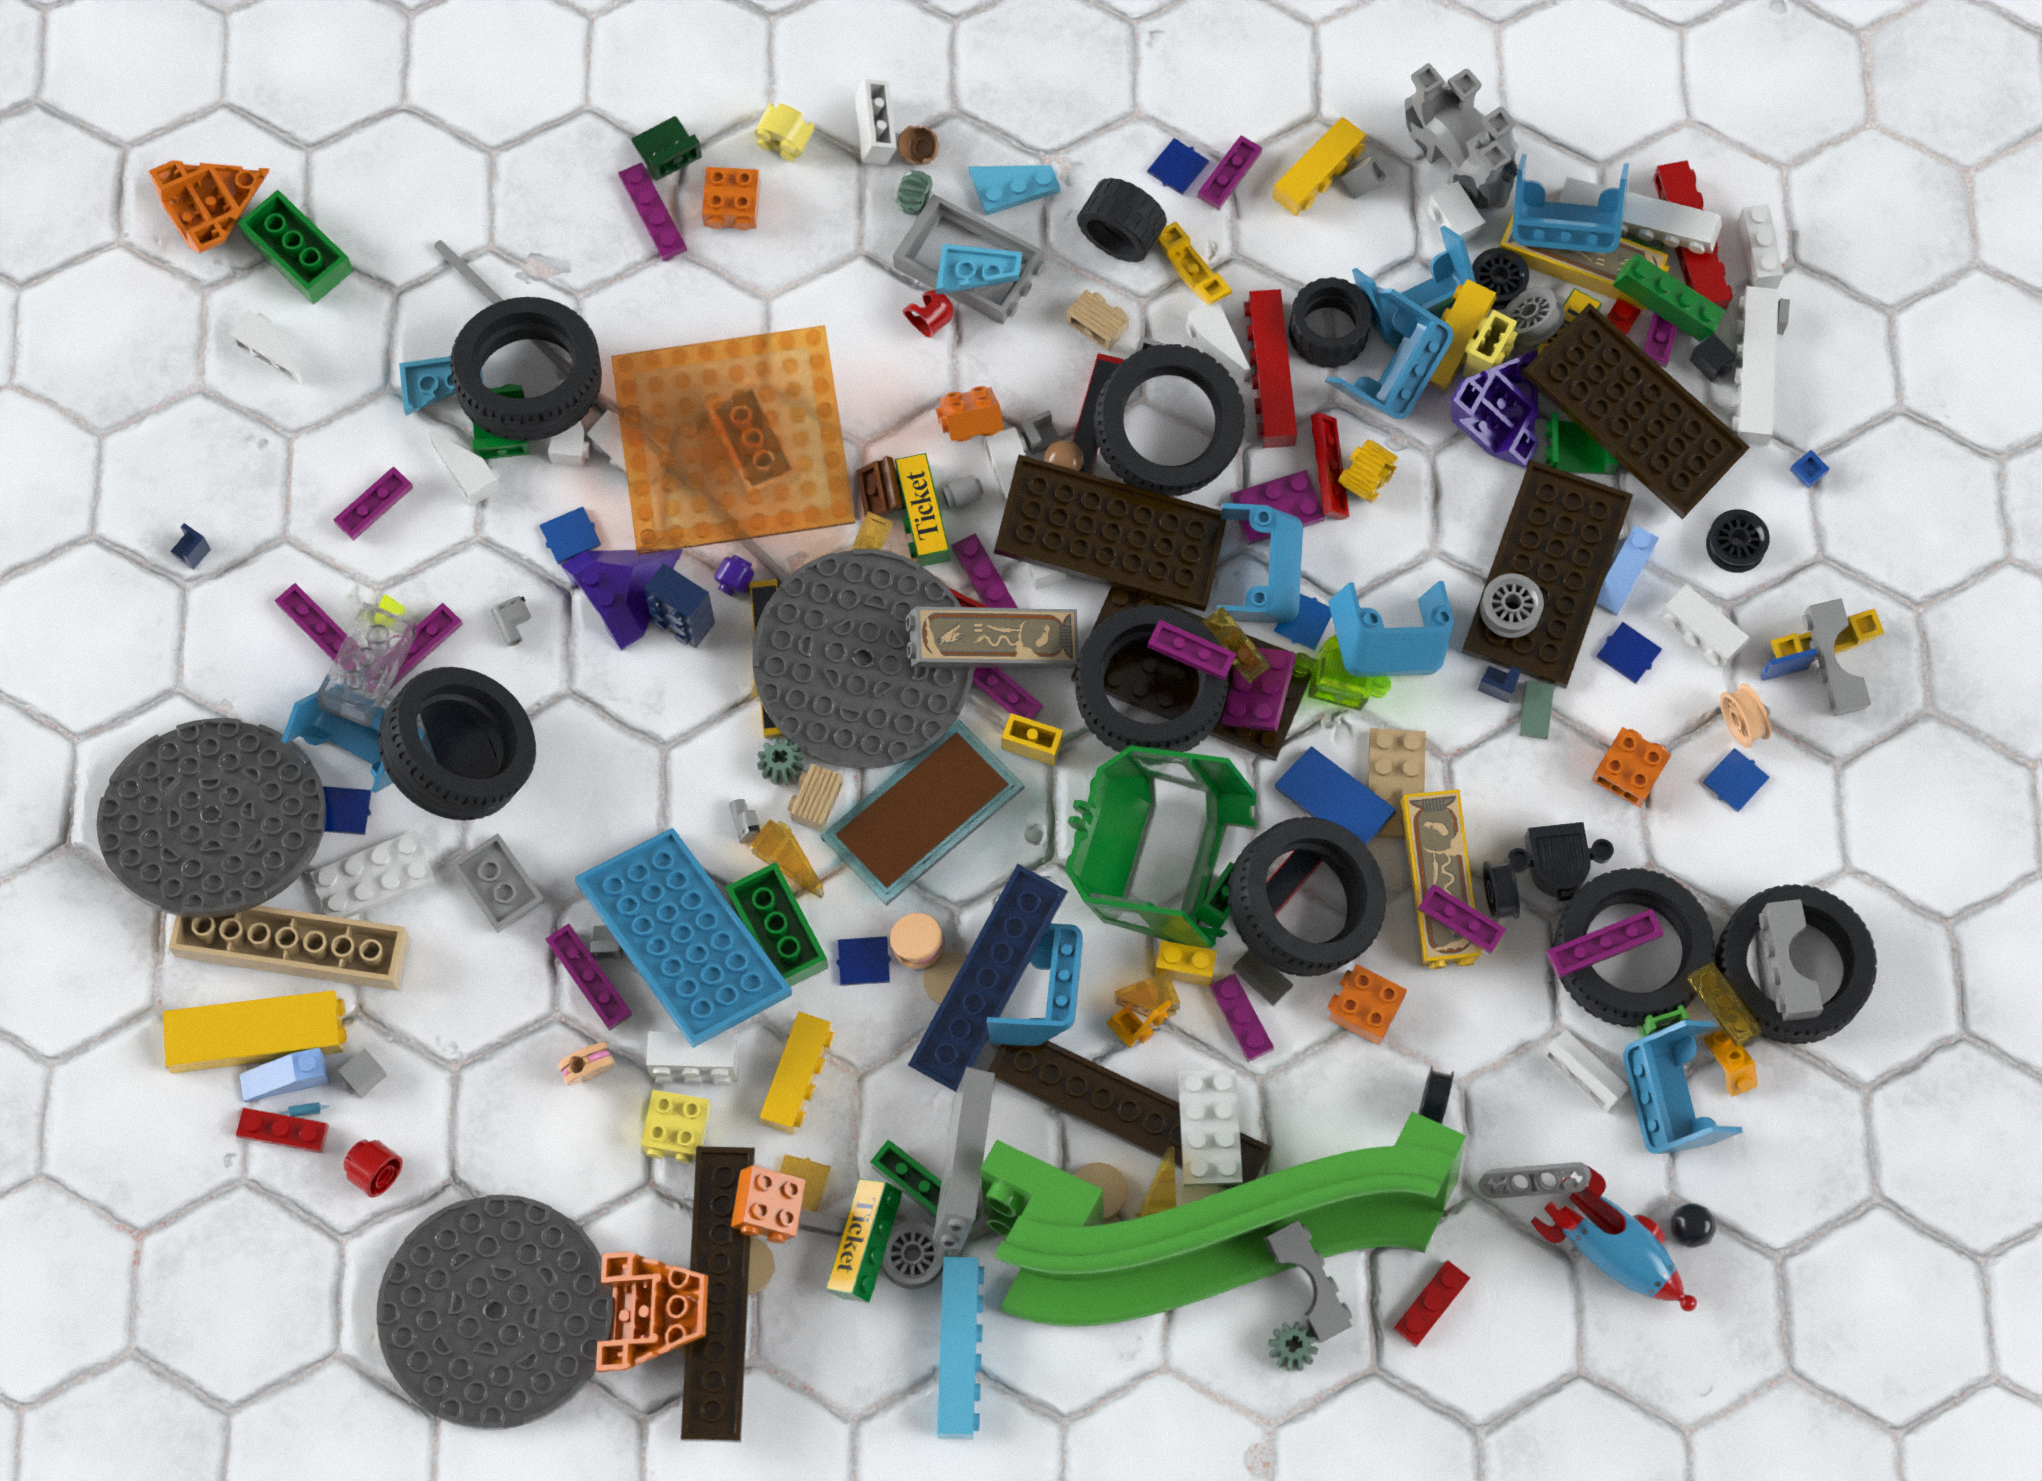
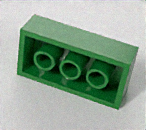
[238,190,353,305]
[725,862,829,987]

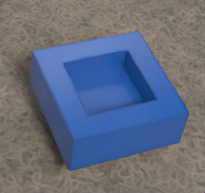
[1790,450,1830,489]

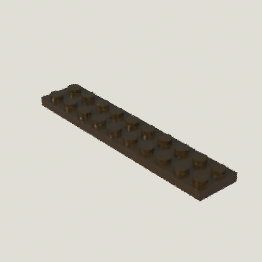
[987,1041,1272,1190]
[681,1146,755,1443]

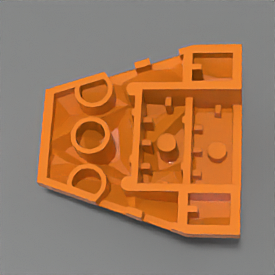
[596,1252,708,1372]

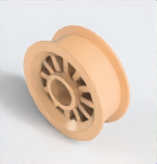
[1720,683,1771,748]

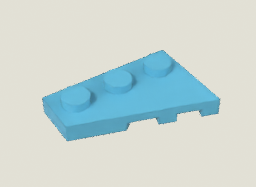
[968,165,1060,216]
[936,244,1022,294]
[399,356,483,416]

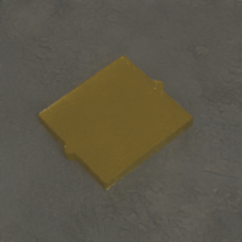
[780,1154,831,1212]

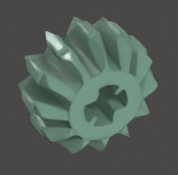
[896,170,933,216]
[757,737,804,785]
[1268,1321,1318,1372]

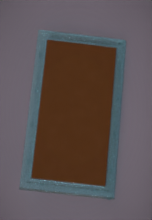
[820,719,1025,906]

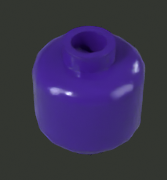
[714,554,754,597]

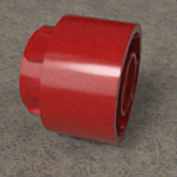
[343,1140,403,1198]

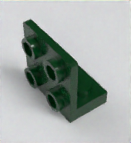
[631,116,702,181]

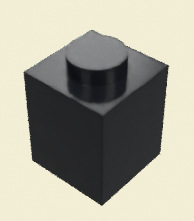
[1690,333,1736,383]

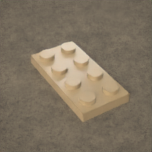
[1368,728,1426,839]

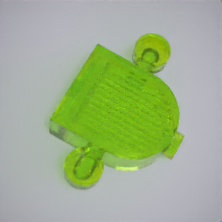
[1292,635,1391,711]

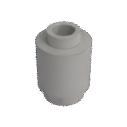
[941,475,984,509]

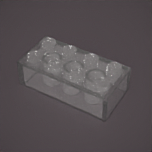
[317,602,416,728]

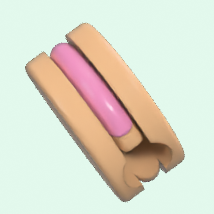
[890,913,945,969]
[558,1042,616,1086]

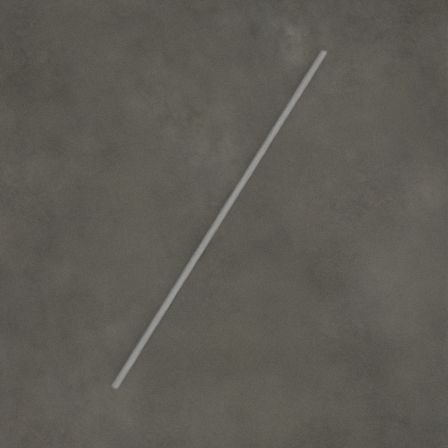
[434,240,872,665]

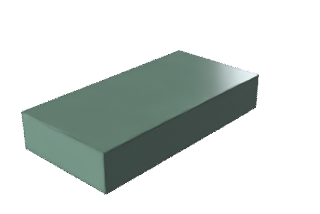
[1519,681,1554,739]

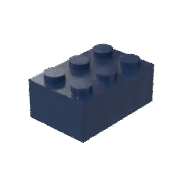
[644,563,715,648]

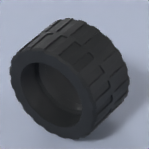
[1077,178,1167,262]
[1289,277,1372,368]

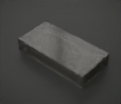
[1232,950,1293,1007]

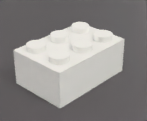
[646,1031,739,1086]

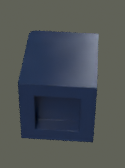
[170,523,211,570]
[1477,666,1522,703]

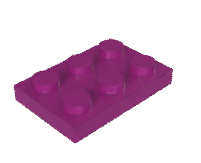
[1230,470,1325,545]
[1222,646,1296,732]

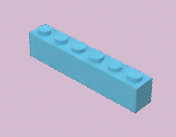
[937,1257,984,1439]

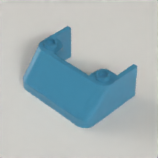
[1512,154,1629,253]
[1352,225,1476,348]
[1325,288,1454,419]
[1216,503,1303,624]
[1328,581,1454,677]
[281,684,424,793]
[987,923,1083,1046]
[1623,1020,1743,1154]

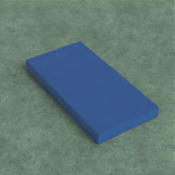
[1274,746,1396,845]

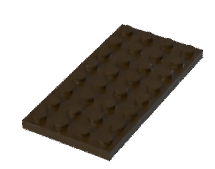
[1521,303,1750,520]
[993,455,1227,612]
[1461,460,1633,689]
[1071,586,1317,761]

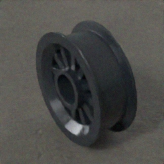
[1472,248,1530,310]
[1706,509,1770,573]
[1483,858,1520,923]
[1418,1065,1454,1124]

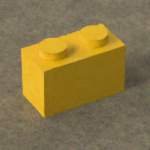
[1001,713,1063,766]
[1155,940,1217,987]

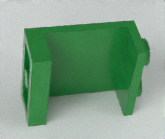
[472,384,530,460]
[1544,412,1618,475]

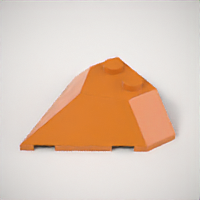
[149,160,270,253]

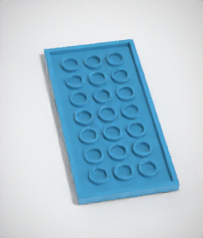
[575,828,792,1048]

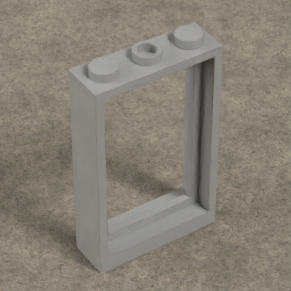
[893,194,1045,325]

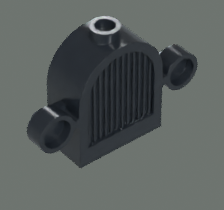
[1507,822,1614,901]

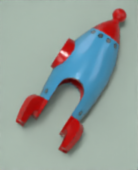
[1530,1162,1697,1312]

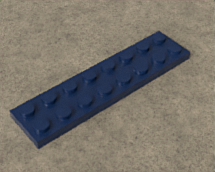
[908,863,1069,1092]

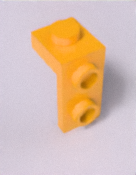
[1106,1000,1172,1048]
[1703,1028,1758,1097]

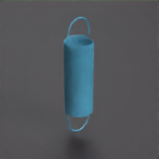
[280,1102,329,1117]

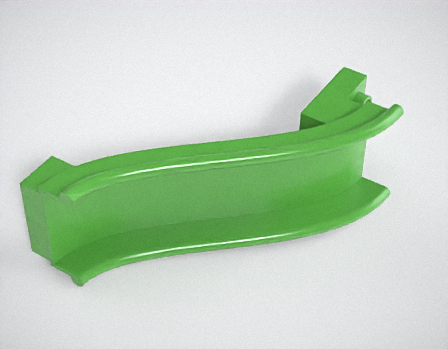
[980,1111,1466,1327]

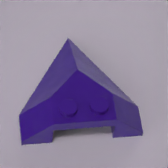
[1450,350,1539,468]
[561,549,683,650]

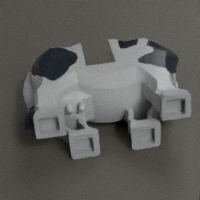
[1404,62,1518,209]

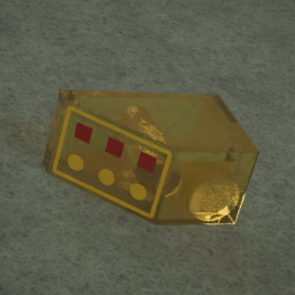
[1114,971,1180,1019]

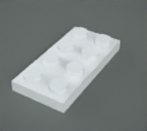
[310,830,437,918]
[1178,1069,1242,1187]

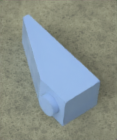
[1595,525,1659,616]
[239,1048,330,1102]

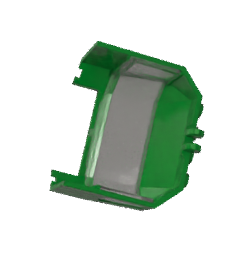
[1066,746,1258,949]

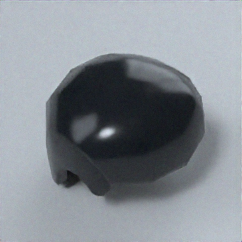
[1670,1203,1716,1248]

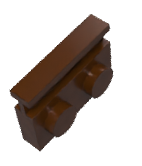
[856,456,902,522]

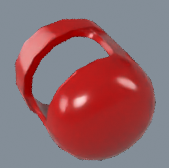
[902,290,954,338]

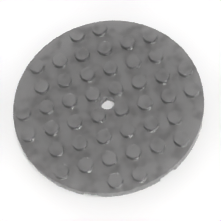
[752,549,974,769]
[96,718,327,918]
[376,1195,613,1430]

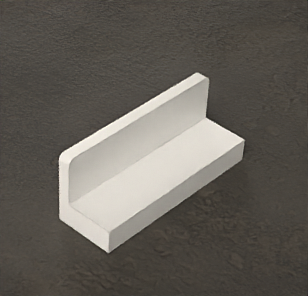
[1542,1030,1629,1113]

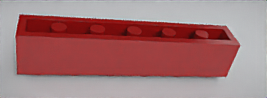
[1653,160,1733,311]
[1243,289,1297,448]

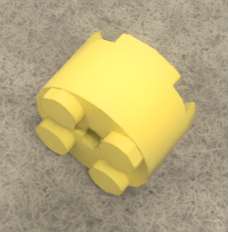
[754,102,815,162]

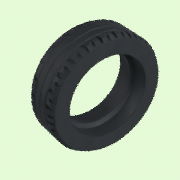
[450,297,602,441]
[1094,344,1246,497]
[1075,605,1228,760]
[378,667,536,821]
[1228,817,1386,977]
[1554,868,1715,1028]
[1714,884,1877,1044]

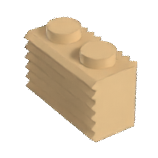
[1066,290,1129,351]
[788,764,844,832]

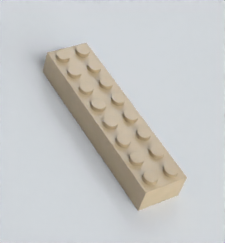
[168,905,410,991]

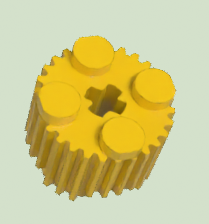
[1338,439,1399,503]

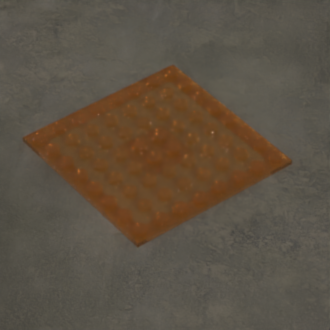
[611,325,855,555]

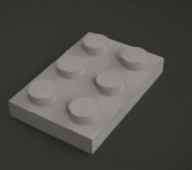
[451,833,545,933]

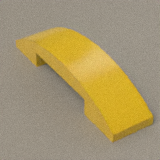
[1156,221,1232,305]
[1770,608,1885,660]

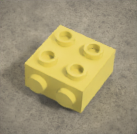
[1461,310,1518,378]
[641,1090,712,1164]

